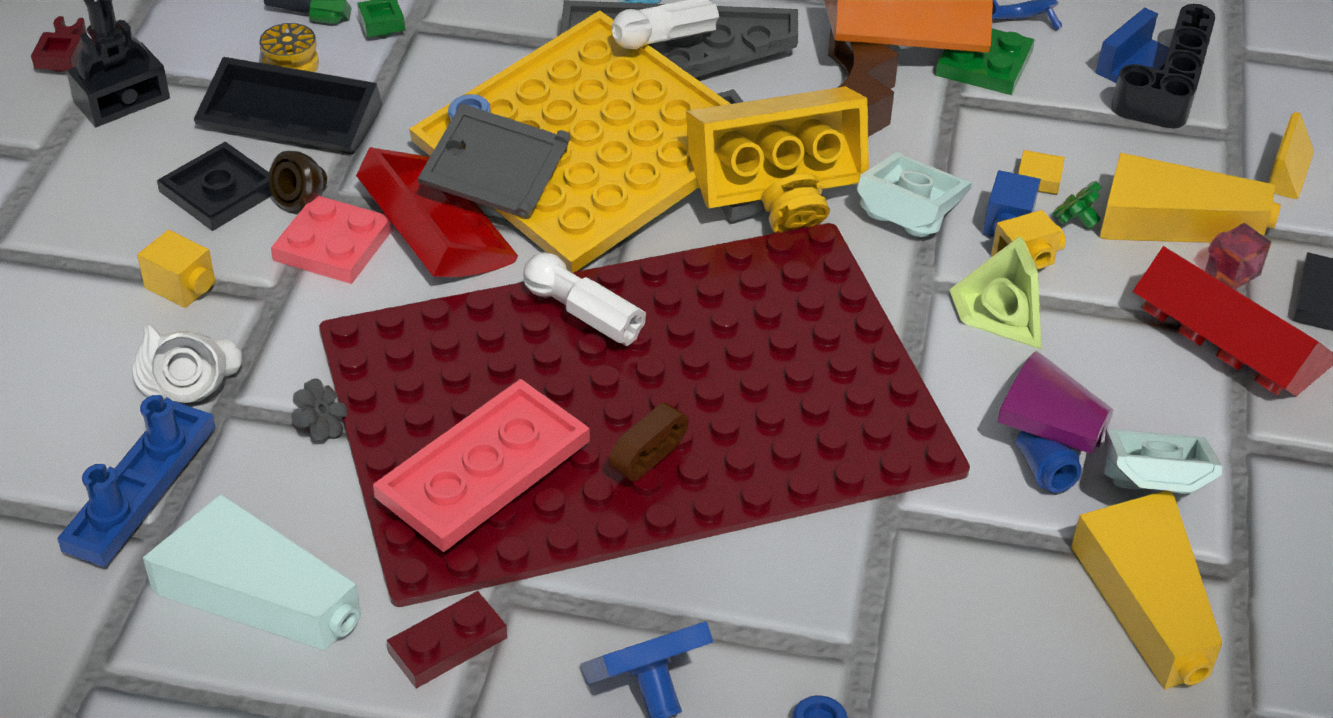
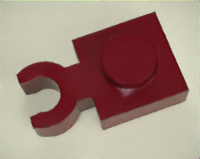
[31,16,87,72]

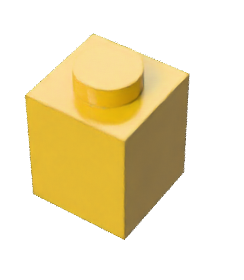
[137,229,216,308]

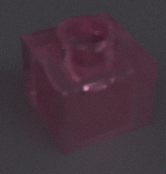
[1205,223,1271,290]

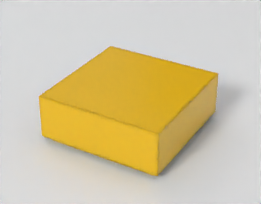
[1018,150,1065,194]

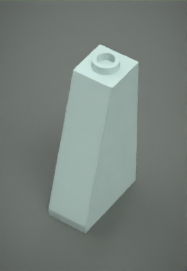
[143,494,361,651]

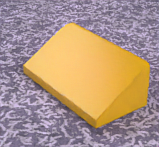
[1268,111,1314,199]

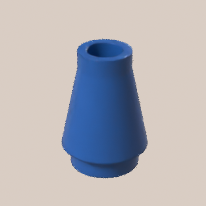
[1016,431,1082,493]

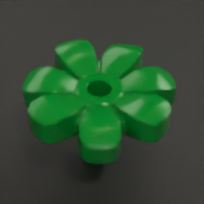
[1052,181,1102,229]

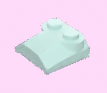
[857,152,972,237]
[1104,429,1222,494]

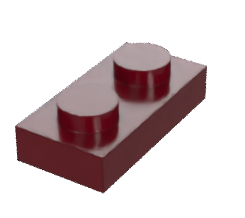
[387,591,507,689]

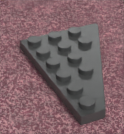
[560,0,798,78]

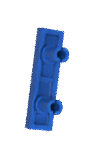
[57,395,215,567]

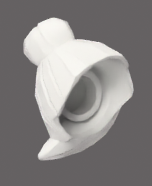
[132,325,242,403]

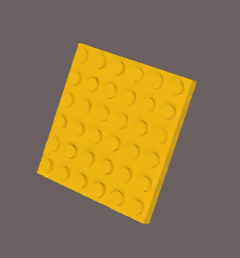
[409,10,730,273]

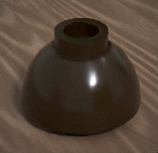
[269,150,327,211]

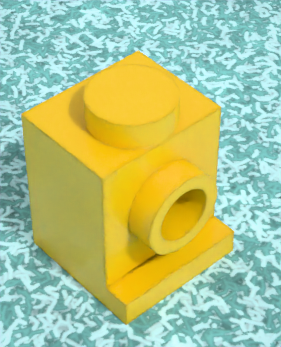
[991,210,1066,269]

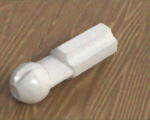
[612,0,719,50]
[523,252,646,346]

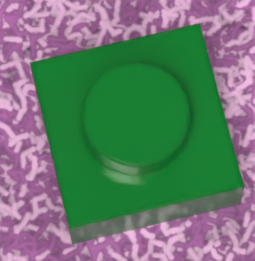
[357,0,406,37]

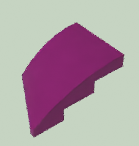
[997,351,1114,454]

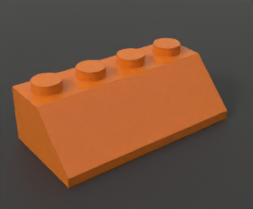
[824,0,993,53]

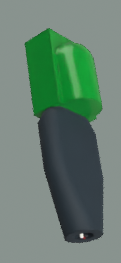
[264,0,352,24]

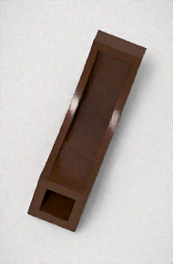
[828,28,899,137]

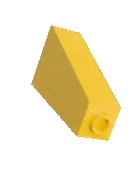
[1099,152,1281,244]
[1071,490,1222,690]

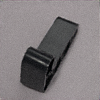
[1112,3,1215,129]

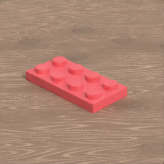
[373,379,590,552]

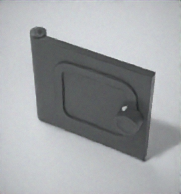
[418,103,571,219]

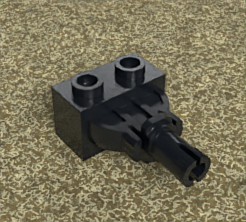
[66,0,170,128]

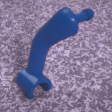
[992,0,1062,30]

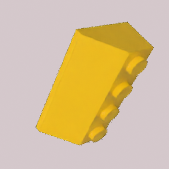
[686,86,869,208]

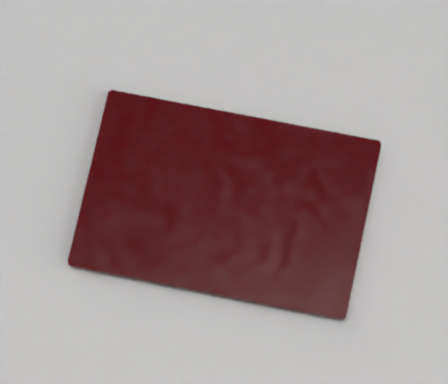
[319,223,970,607]

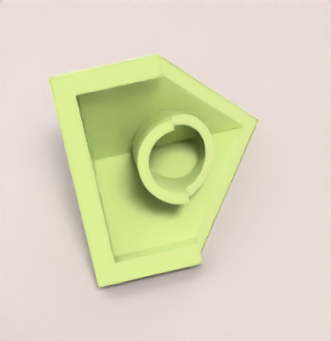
[949,237,1042,350]

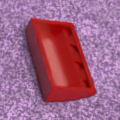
[356,147,518,277]

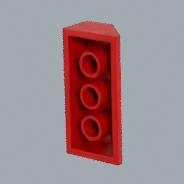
[1132,246,1333,396]

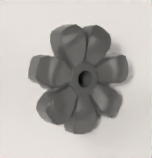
[292,378,347,441]

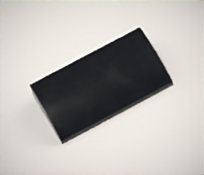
[194,57,382,152]

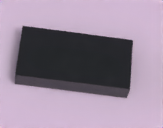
[1293,252,1333,330]

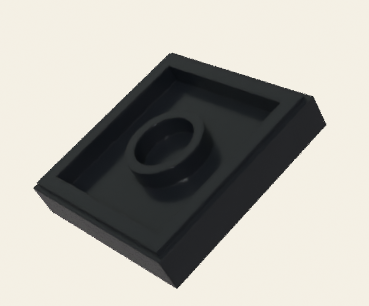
[157,142,272,231]

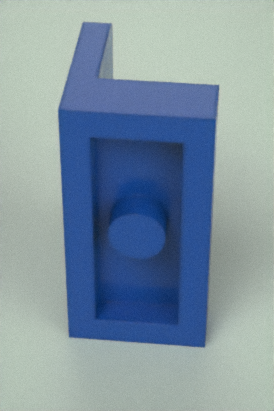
[1096,7,1169,83]

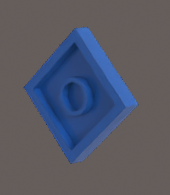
[580,621,713,718]

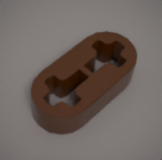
[609,403,689,481]

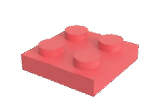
[271,196,393,284]

